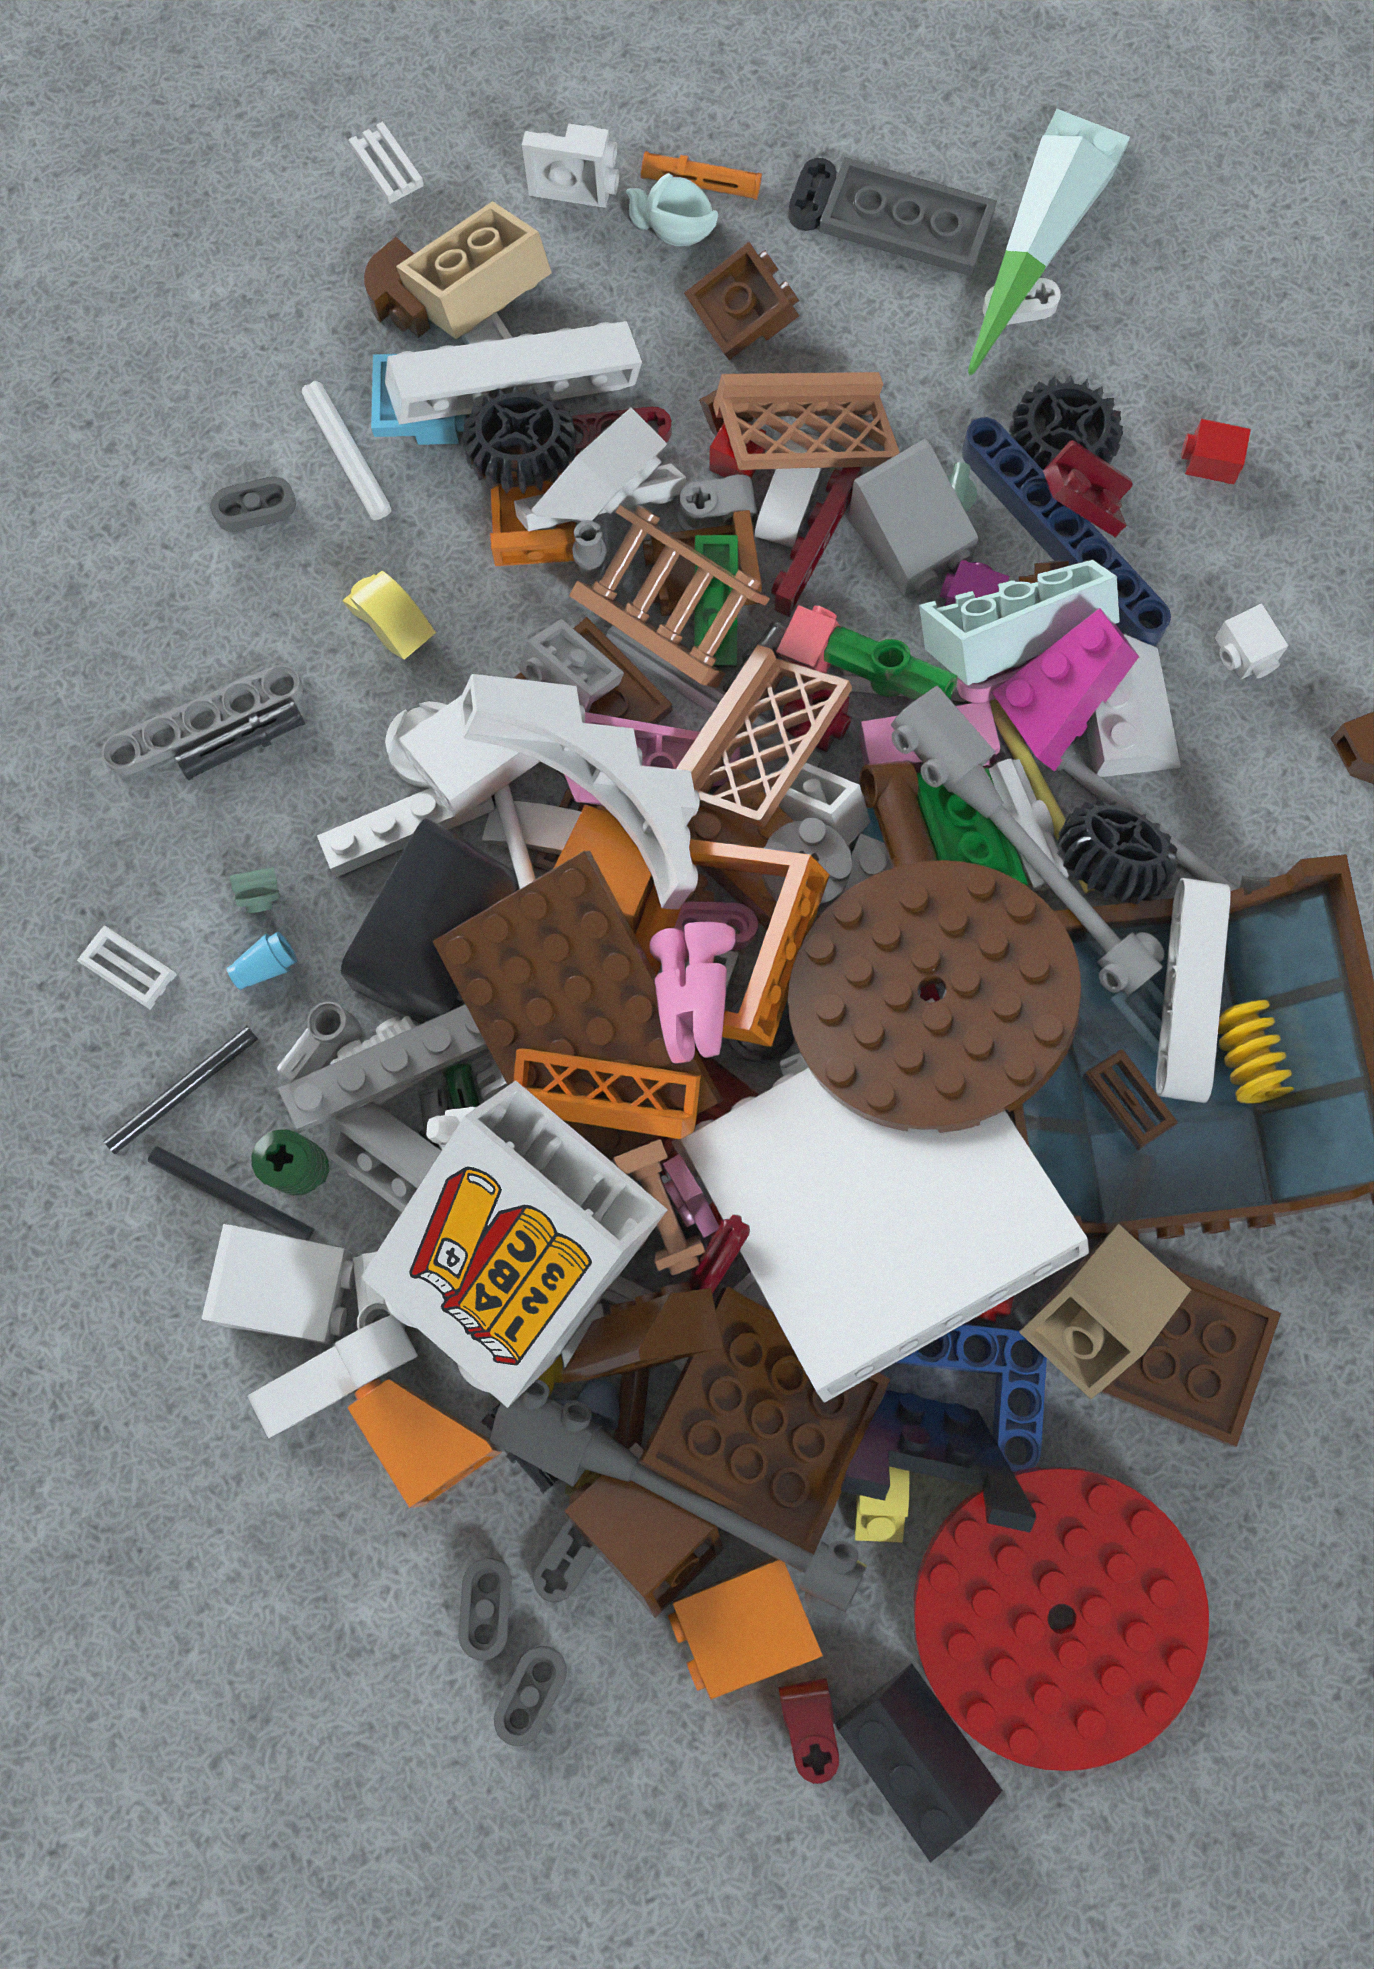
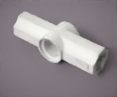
[989,758,1069,892]

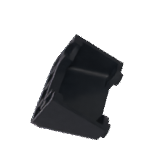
[340,818,520,1024]

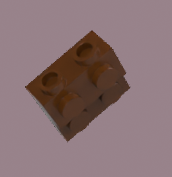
[684,242,800,360]

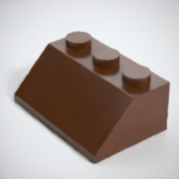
[561,1282,723,1384]

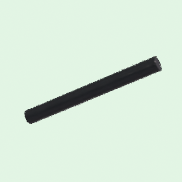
[103,1026,258,1154]
[148,1146,315,1241]

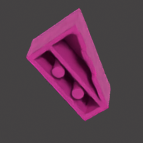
[992,608,1139,771]

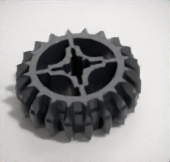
[1009,375,1123,471]
[462,385,577,494]
[1057,800,1179,905]

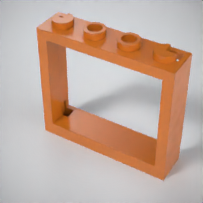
[635,839,830,1047]

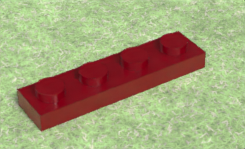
[771,467,863,617]

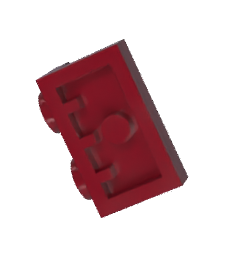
[1043,441,1133,538]

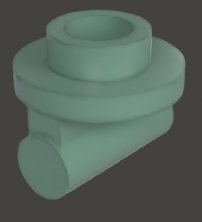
[947,462,977,512]
[230,867,280,913]

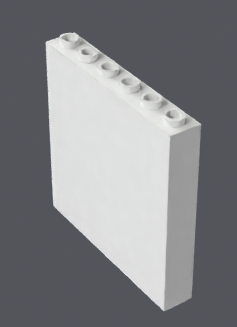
[681,998,1089,1403]

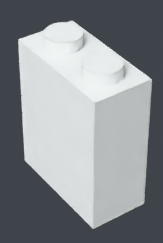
[399,695,540,820]

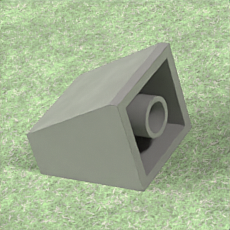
[848,438,979,597]

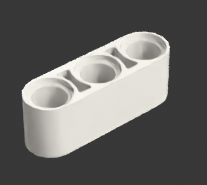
[755,432,832,548]

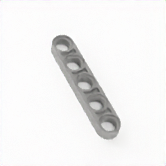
[102,664,303,776]

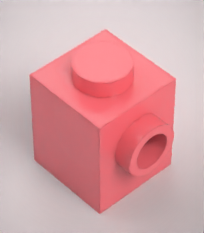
[776,605,841,673]

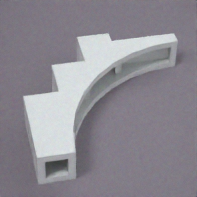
[459,674,699,909]

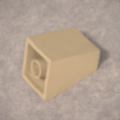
[1019,1224,1191,1399]

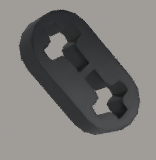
[788,158,837,231]

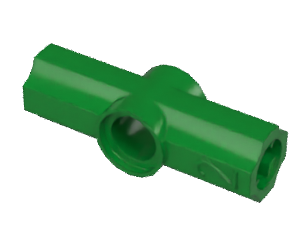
[824,626,957,700]

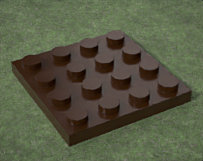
[638,1286,890,1554]

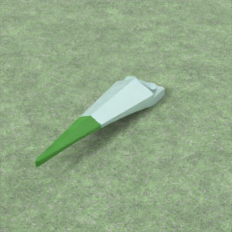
[968,109,1130,376]

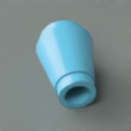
[227,932,297,990]

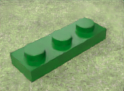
[694,535,738,667]

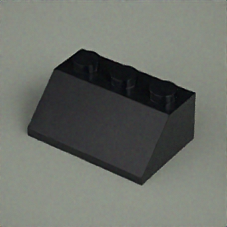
[835,1663,1003,1863]

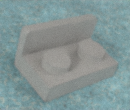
[519,619,624,713]

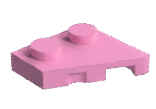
[661,1154,719,1237]

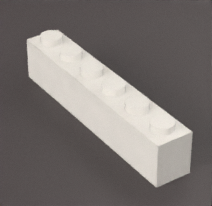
[385,321,642,425]

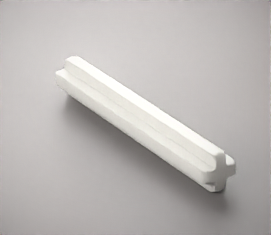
[302,381,391,520]

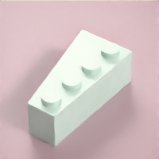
[919,560,1119,686]

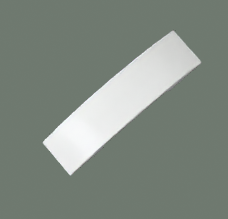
[482,801,581,855]

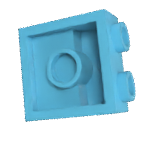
[371,354,467,445]

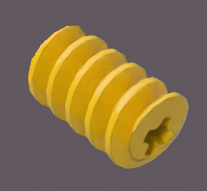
[1218,1000,1294,1103]

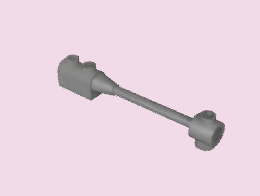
[891,686,1164,996]

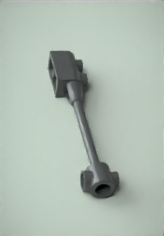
[489,1380,868,1617]

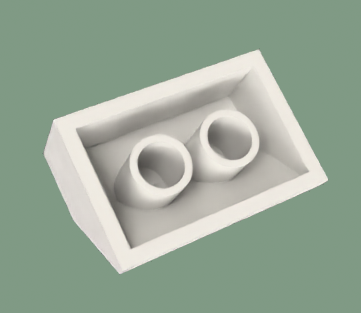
[531,408,667,521]
[1086,635,1181,777]

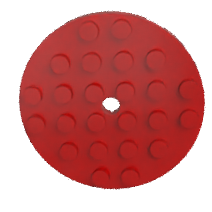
[913,1467,1209,1771]

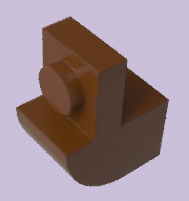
[364,237,431,338]

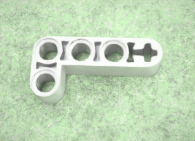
[247,1315,418,1439]

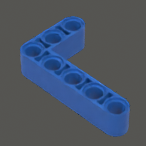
[894,1325,1047,1472]

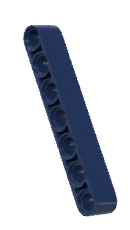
[962,417,1171,646]

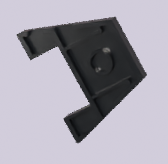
[841,1390,1036,1533]

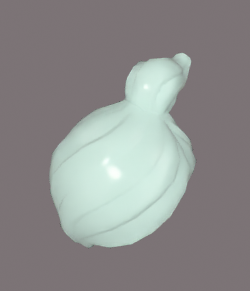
[626,173,718,247]

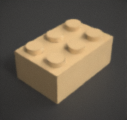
[396,201,552,339]

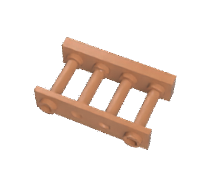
[569,505,770,688]
[614,1139,705,1275]

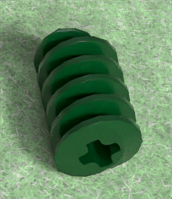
[251,1129,329,1196]

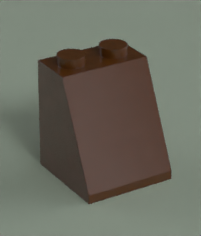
[564,1443,724,1618]

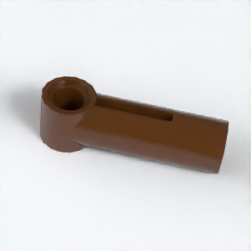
[859,760,938,868]

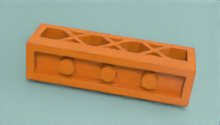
[513,1048,701,1139]

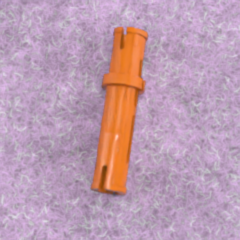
[641,151,762,200]

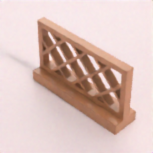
[713,372,900,470]
[676,645,853,828]

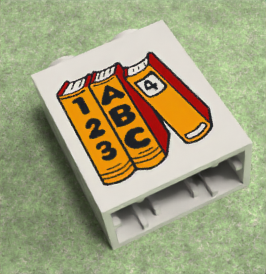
[361,1081,668,1408]

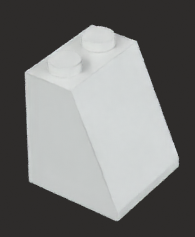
[202,1224,355,1345]

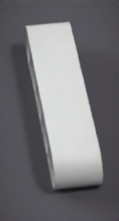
[1155,878,1230,1103]

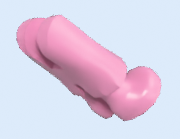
[650,922,735,1064]

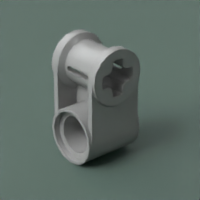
[677,475,759,531]

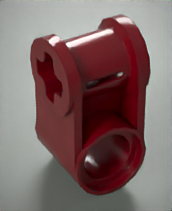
[778,1678,839,1784]

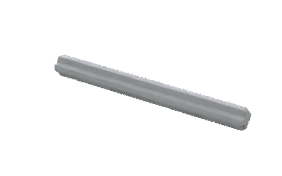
[606,625,823,768]

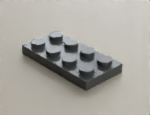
[819,157,997,276]

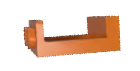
[490,461,576,566]

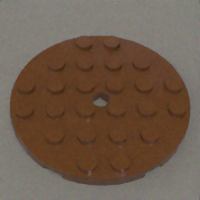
[788,860,1081,1133]

